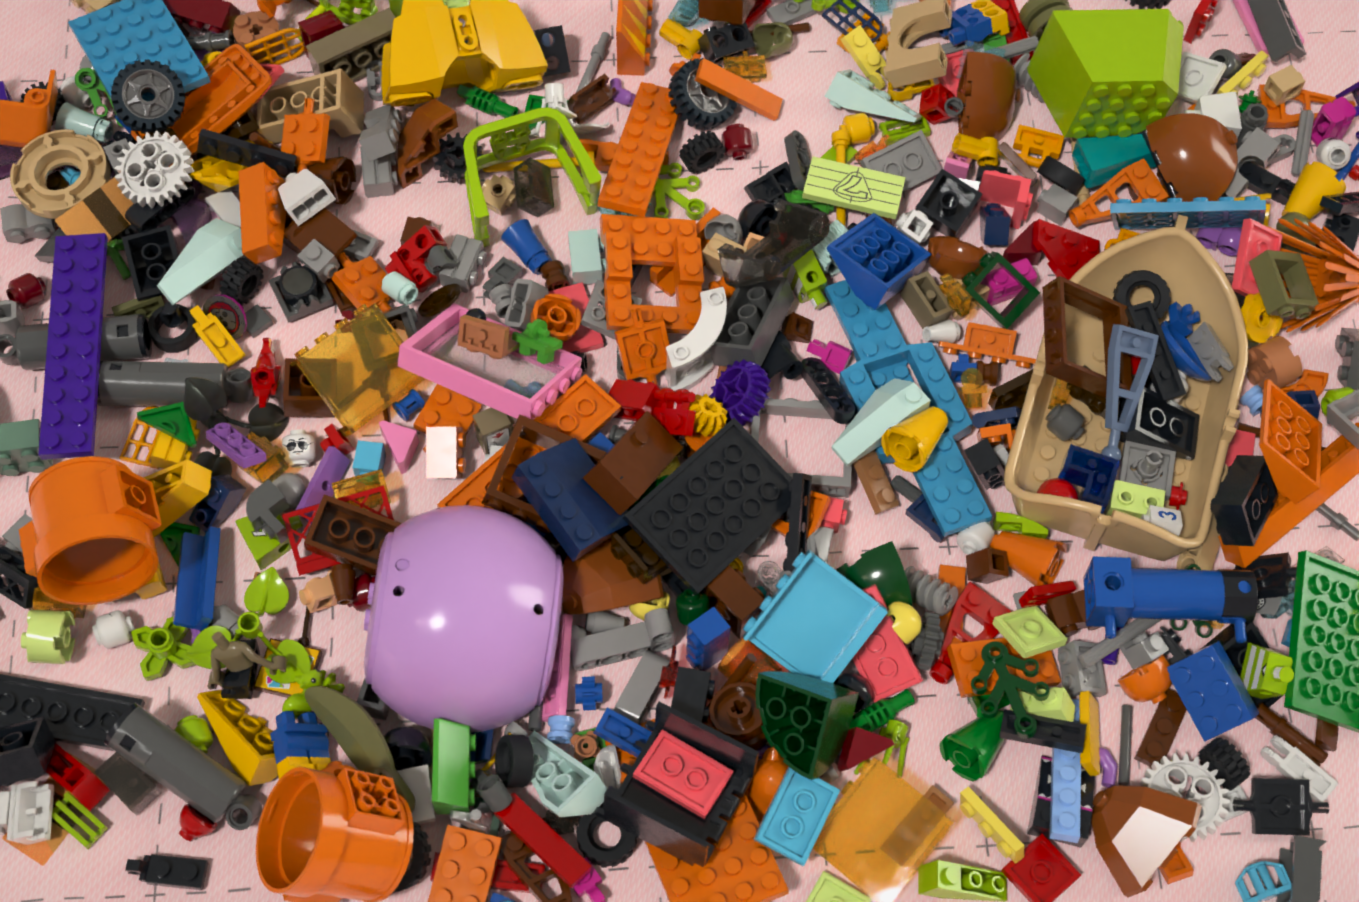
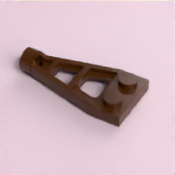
[500,816,573,902]

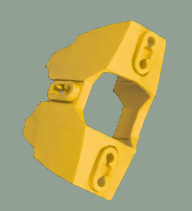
[381,0,548,107]

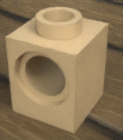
[1263,65,1305,106]

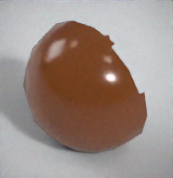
[928,236,987,280]

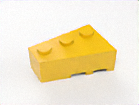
[144,459,212,538]

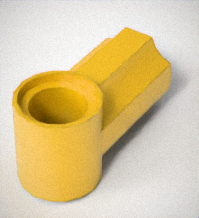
[659,18,703,60]
[952,133,998,166]

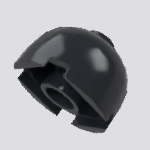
[737,199,785,242]
[384,726,432,771]

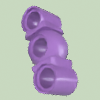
[1195,227,1242,256]

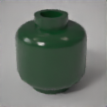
[676,588,711,627]

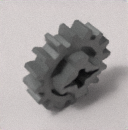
[910,612,944,671]

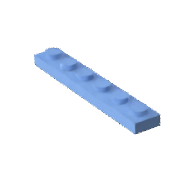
[1049,699,1081,843]

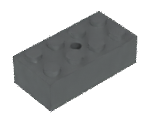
[709,274,795,367]

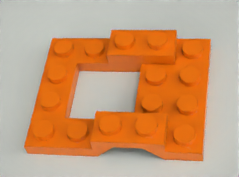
[599,214,704,334]

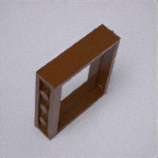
[1043,276,1132,400]
[482,415,606,533]

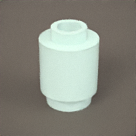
[382,271,418,305]

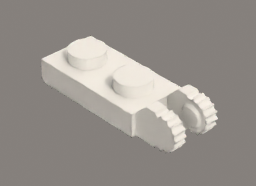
[1260,735,1338,802]

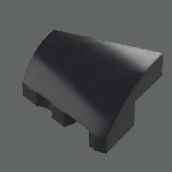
[744,161,796,208]

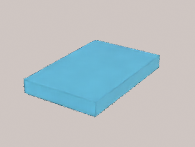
[753,766,840,866]

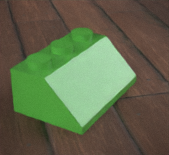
[432,719,476,815]

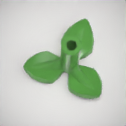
[107,239,131,280]

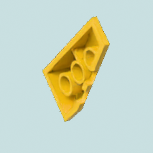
[197,690,278,786]

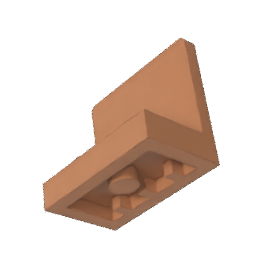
[458,315,520,359]

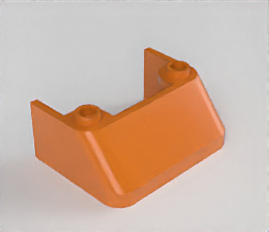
[0,70,58,148]

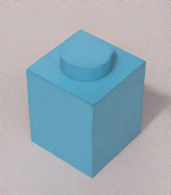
[352,440,386,483]

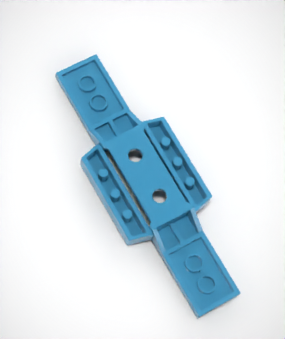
[824,280,992,537]

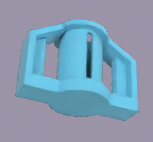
[1235,861,1291,902]

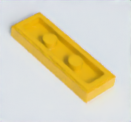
[1079,691,1100,776]

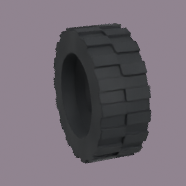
[1113,270,1171,322]
[576,802,638,868]

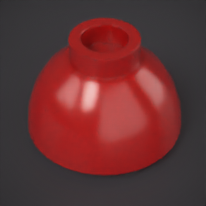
[179,804,217,841]

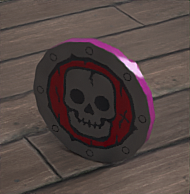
[202,294,247,340]

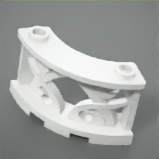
[665,287,727,391]

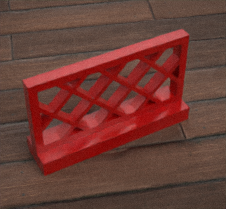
[282,485,394,576]

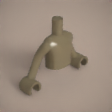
[207,632,288,690]

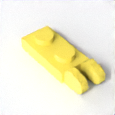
[841,25,890,90]

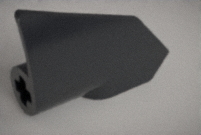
[761,330,804,379]

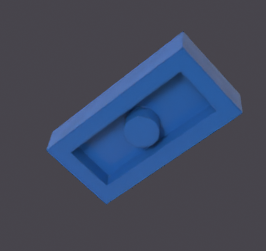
[593,707,652,757]

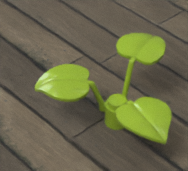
[186,567,311,684]

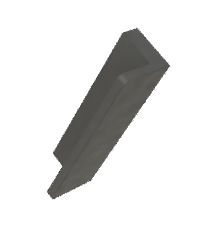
[1247,0,1307,62]

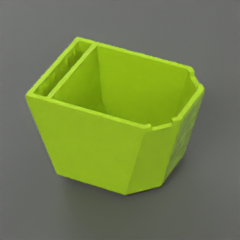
[1027,9,1184,139]

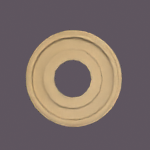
[10,129,111,219]

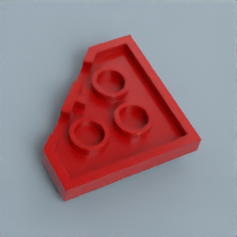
[1033,219,1100,280]

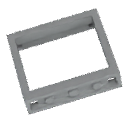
[751,396,852,498]

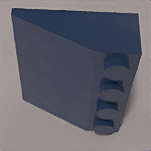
[512,438,629,562]

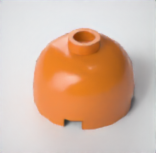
[530,294,581,343]
[1117,654,1172,704]

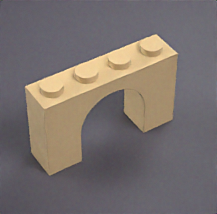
[883,0,952,88]

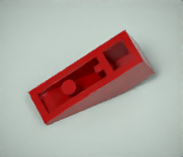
[46,744,110,811]

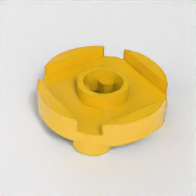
[1241,292,1283,343]

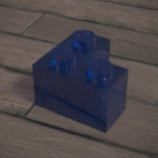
[1058,444,1120,514]

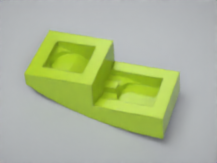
[993,512,1048,539]

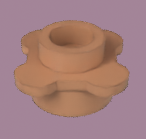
[570,730,600,761]

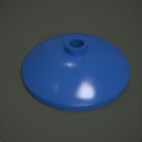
[1160,321,1212,381]

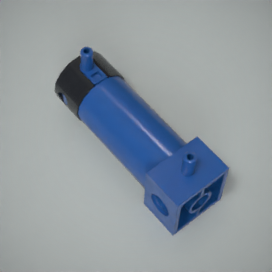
[1083,556,1258,643]

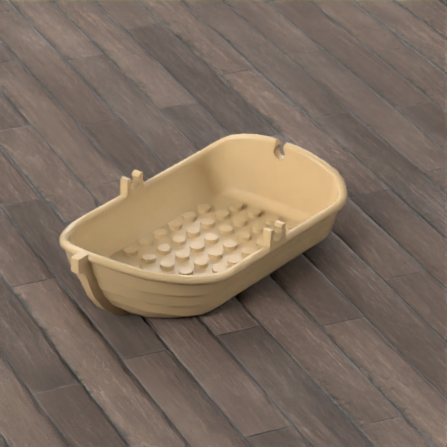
[1004,215,1248,561]

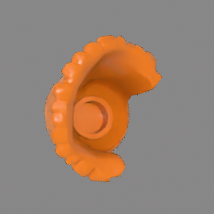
[745,747,788,822]

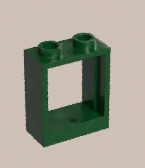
[959,251,1040,329]

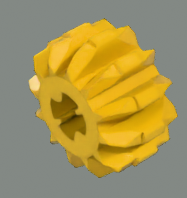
[689,394,728,437]

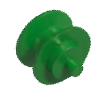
[1238,90,1262,113]

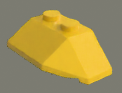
[188,139,272,192]

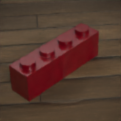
[162,0,241,33]

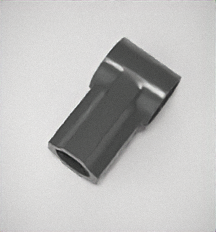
[470,769,513,812]

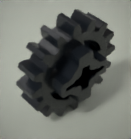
[432,132,484,184]

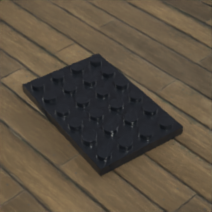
[623,418,792,596]

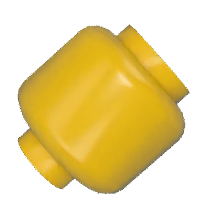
[839,113,875,145]

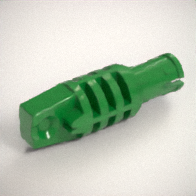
[456,85,518,118]
[849,689,915,732]

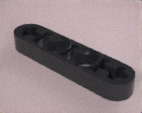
[801,357,855,424]

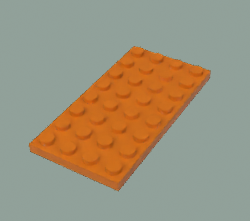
[605,714,789,902]

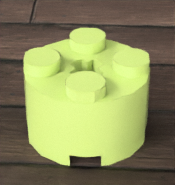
[21,610,75,664]

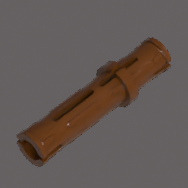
[1255,702,1328,766]

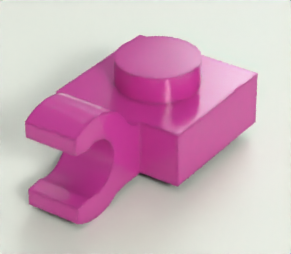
[806,339,853,374]
[573,857,605,902]

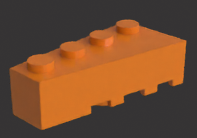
[238,162,287,264]

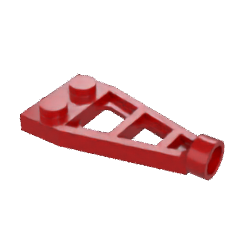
[929,582,1012,684]

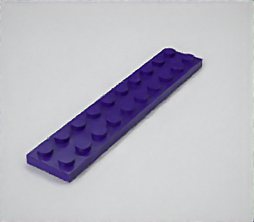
[38,233,108,460]

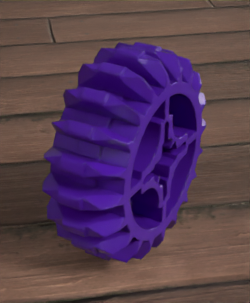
[709,359,771,426]

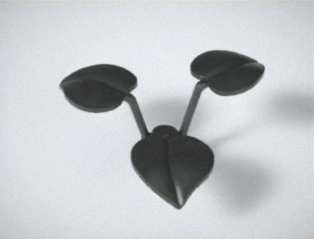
[183,377,288,477]

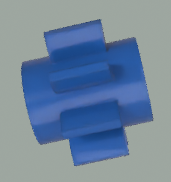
[575,676,603,711]

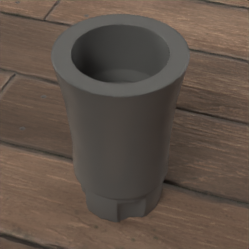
[1236,103,1268,150]

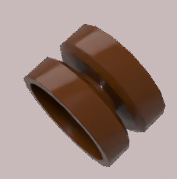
[709,682,768,750]

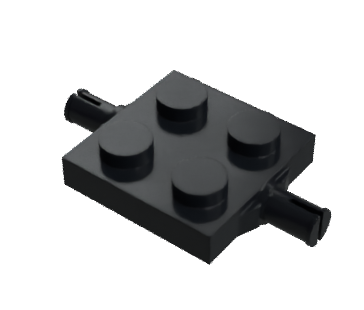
[1234,552,1297,599]
[1233,778,1329,836]

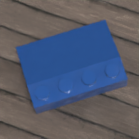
[826,213,931,310]

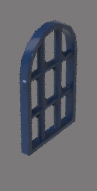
[822,0,883,43]

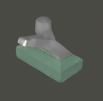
[450,797,500,837]

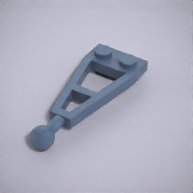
[1101,324,1159,466]

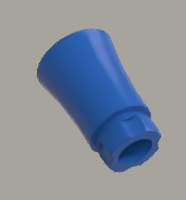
[501,219,552,275]

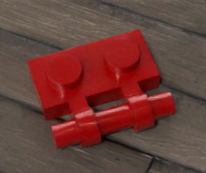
[653,388,696,437]

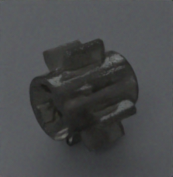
[546,809,580,835]

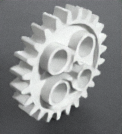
[115,131,194,208]
[1139,753,1230,843]

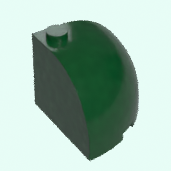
[836,541,912,621]
[756,671,859,780]

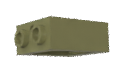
[1249,250,1319,319]

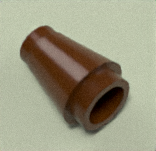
[329,563,356,605]

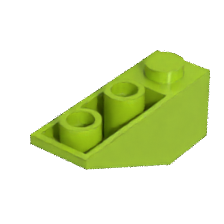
[918,860,1007,902]

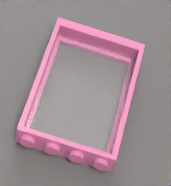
[398,303,582,420]

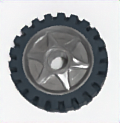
[668,58,737,130]
[111,59,185,134]

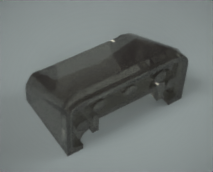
[717,200,829,288]

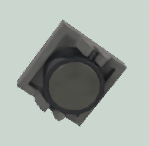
[268,261,334,323]

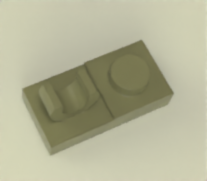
[111,295,164,320]

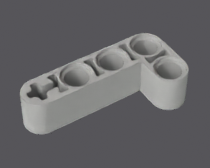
[570,608,675,671]

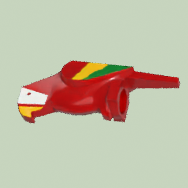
[250,338,281,408]

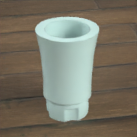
[55,102,113,143]

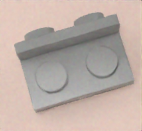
[1058,640,1107,698]

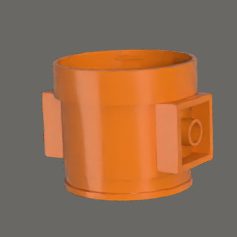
[19,456,162,605]
[256,767,414,902]

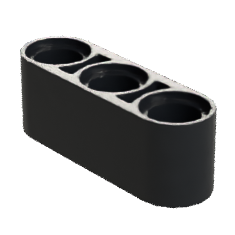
[125,181,195,232]

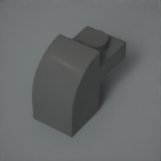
[246,479,289,544]

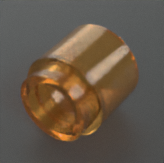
[717,637,782,686]

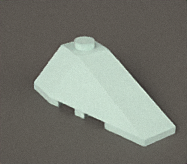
[824,69,922,122]
[157,218,246,306]
[831,378,931,467]
[528,730,607,817]

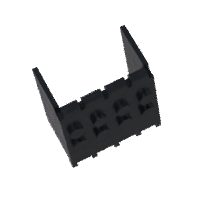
[594,701,759,868]

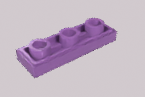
[206,423,267,469]
[296,446,350,524]

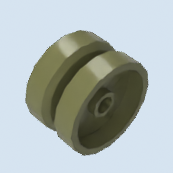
[1019,0,1073,42]

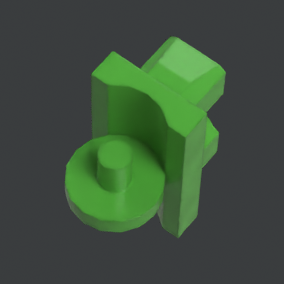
[512,319,563,364]

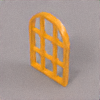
[244,28,305,65]
[119,406,160,469]

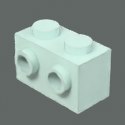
[568,229,606,285]

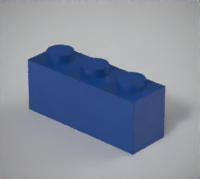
[685,607,730,671]

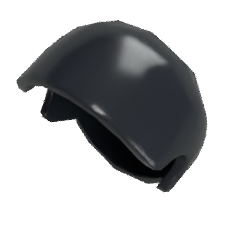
[834,673,872,713]

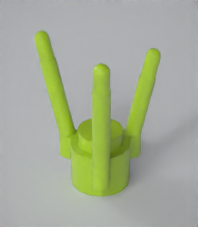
[854,720,909,778]

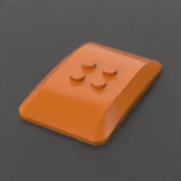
[131,44,272,167]

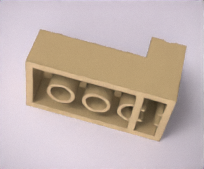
[256,69,365,144]

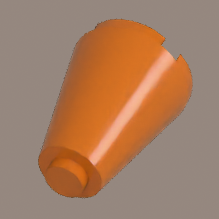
[990,531,1067,586]

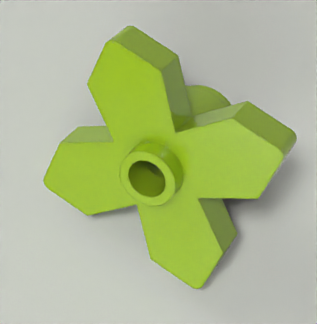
[131,616,196,681]

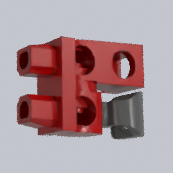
[385,225,458,293]

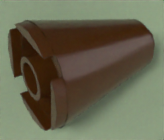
[294,156,356,204]

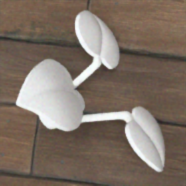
[528,83,609,140]

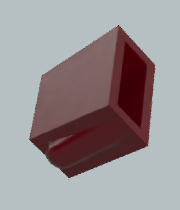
[298,10,345,60]

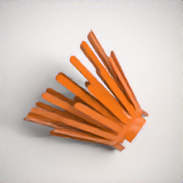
[1259,218,1359,333]

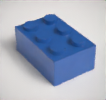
[1167,641,1259,742]

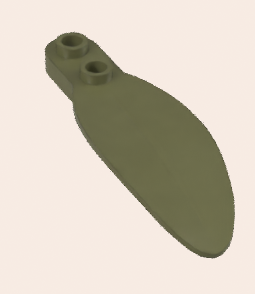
[304,686,415,813]

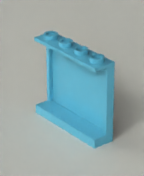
[743,550,888,683]

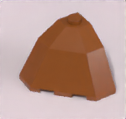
[398,98,458,189]
[562,538,664,615]
[1091,786,1202,898]

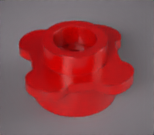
[1169,482,1187,510]

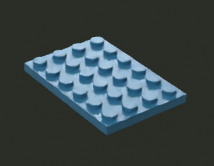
[68,0,211,101]
[1110,196,1266,230]

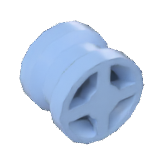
[1239,385,1263,416]
[547,715,575,744]

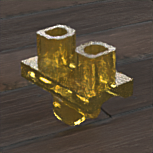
[723,51,767,83]
[958,368,987,408]

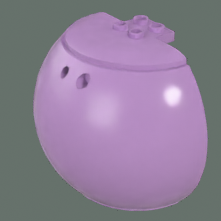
[363,505,563,733]

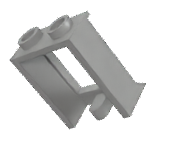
[1327,389,1359,450]

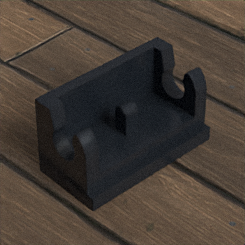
[221,639,260,699]

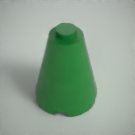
[939,710,1005,781]

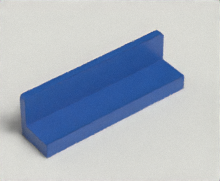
[173,526,221,631]

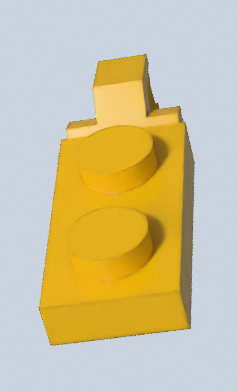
[189,305,246,368]

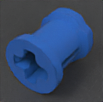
[392,389,425,421]

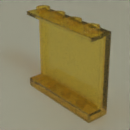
[290,303,425,438]
[813,757,956,902]

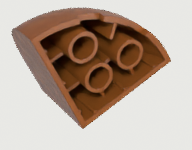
[957,52,1020,141]
[1146,113,1238,202]

